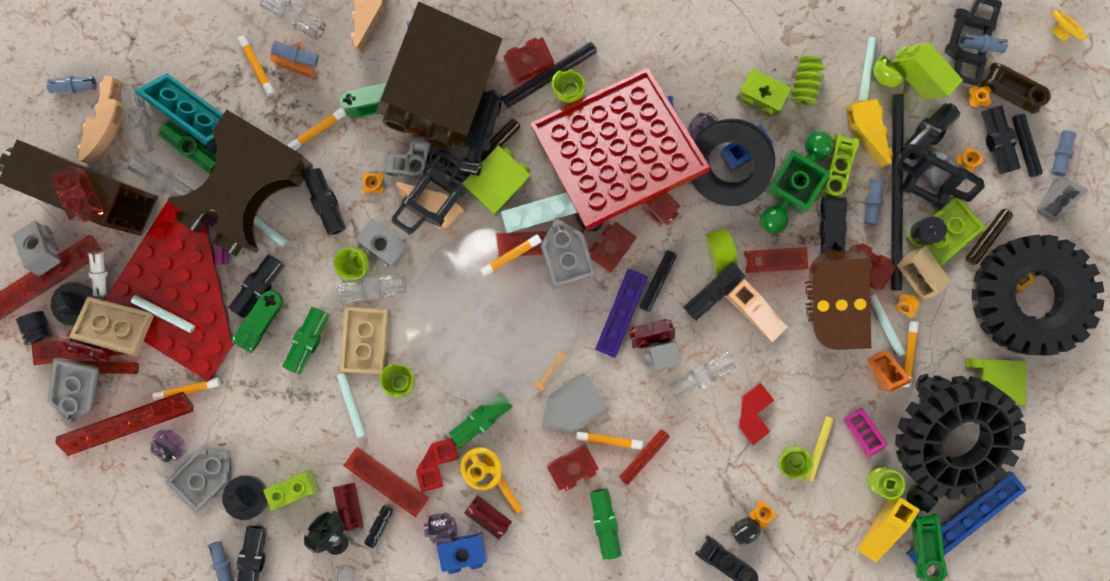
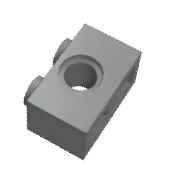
[355,219,410,267]
[12,220,61,276]
[643,342,682,370]

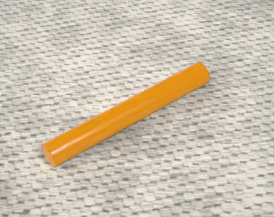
[481,455,523,514]

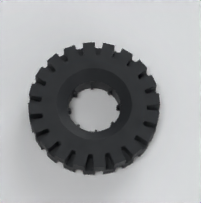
[972,234,1105,356]
[895,376,1026,500]

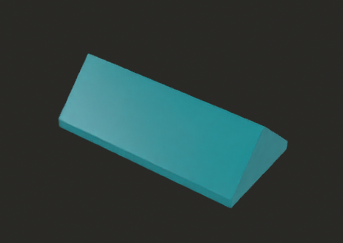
[135,73,223,151]

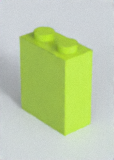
[891,42,963,100]
[462,145,531,216]

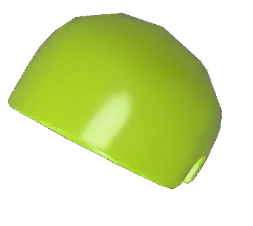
[873,55,906,87]
[552,69,585,103]
[333,247,369,280]
[379,363,415,398]
[778,446,813,480]

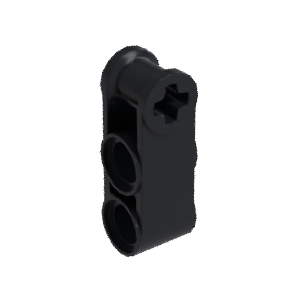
[820,196,847,254]
[695,535,758,581]

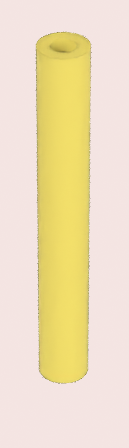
[805,416,834,482]

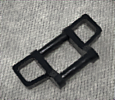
[944,0,1002,86]
[896,143,985,209]
[391,151,466,235]

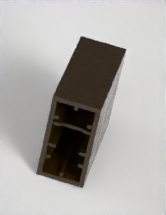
[376,1,503,150]
[0,139,158,236]

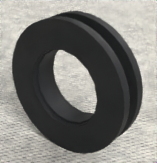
[691,119,775,206]

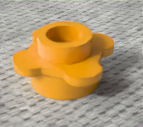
[968,86,991,108]
[956,146,983,172]
[362,172,384,194]
[895,294,920,318]
[749,501,775,528]

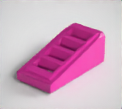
[843,408,888,458]

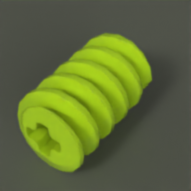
[790,56,826,105]

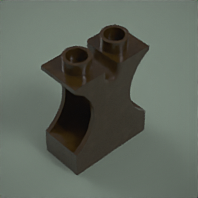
[167,109,313,256]

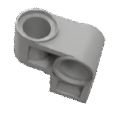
[384,135,434,179]

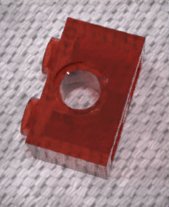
[503,37,554,85]
[49,166,104,223]
[642,192,681,227]
[589,222,637,274]
[849,243,896,291]
[547,443,599,491]

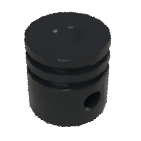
[910,216,947,246]
[16,311,53,345]

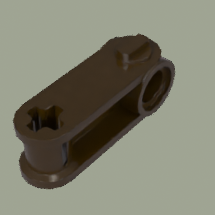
[981,63,1051,114]

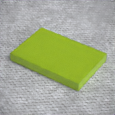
[906,196,987,267]

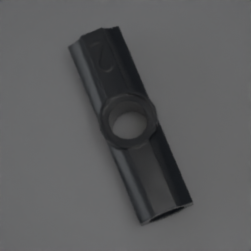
[901,103,961,160]
[981,105,1021,174]
[302,168,347,236]
[228,254,285,318]
[683,262,746,321]
[237,525,267,581]

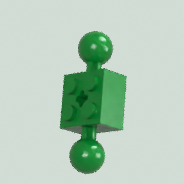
[760,131,834,234]

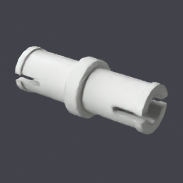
[88,251,108,297]

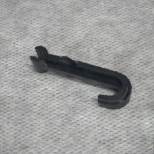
[460,89,503,176]

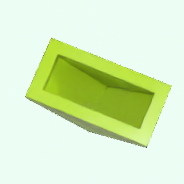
[705,228,738,276]

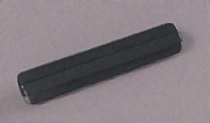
[1012,114,1043,177]
[640,250,677,312]

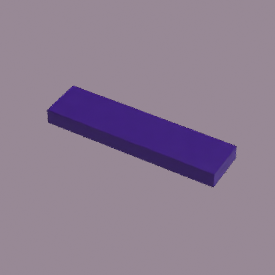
[595,268,648,358]

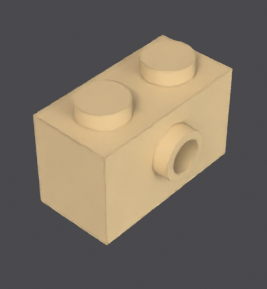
[897,245,951,301]

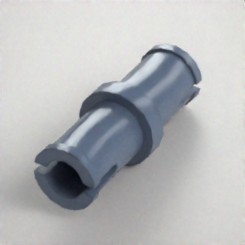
[959,33,1008,53]
[271,41,319,68]
[46,76,97,93]
[1051,130,1077,177]
[863,179,885,225]
[207,540,233,581]

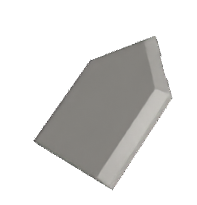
[541,218,596,289]
[47,358,99,426]
[541,374,609,434]
[166,450,230,513]

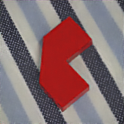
[738,383,775,445]
[416,438,459,493]

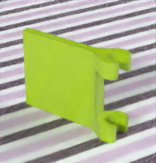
[965,358,1027,405]

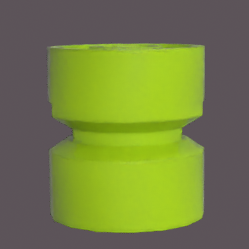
[867,466,906,499]

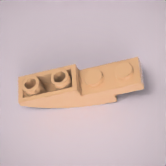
[77,76,126,165]

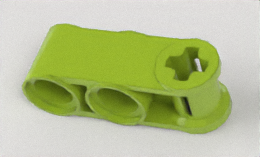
[821,133,859,197]

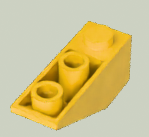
[846,99,893,168]
[857,497,920,562]

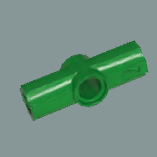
[158,120,217,175]
[282,307,330,375]
[449,391,513,448]
[589,488,622,560]

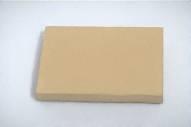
[69,296,154,356]
[339,306,390,375]

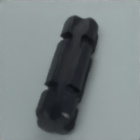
[364,505,393,548]

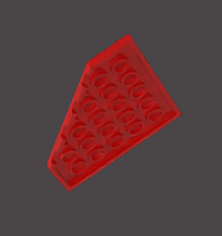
[104,201,234,381]

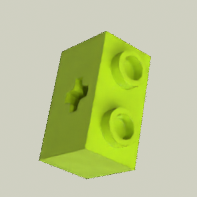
[737,68,792,116]
[263,469,320,511]

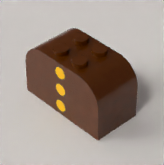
[805,250,872,350]

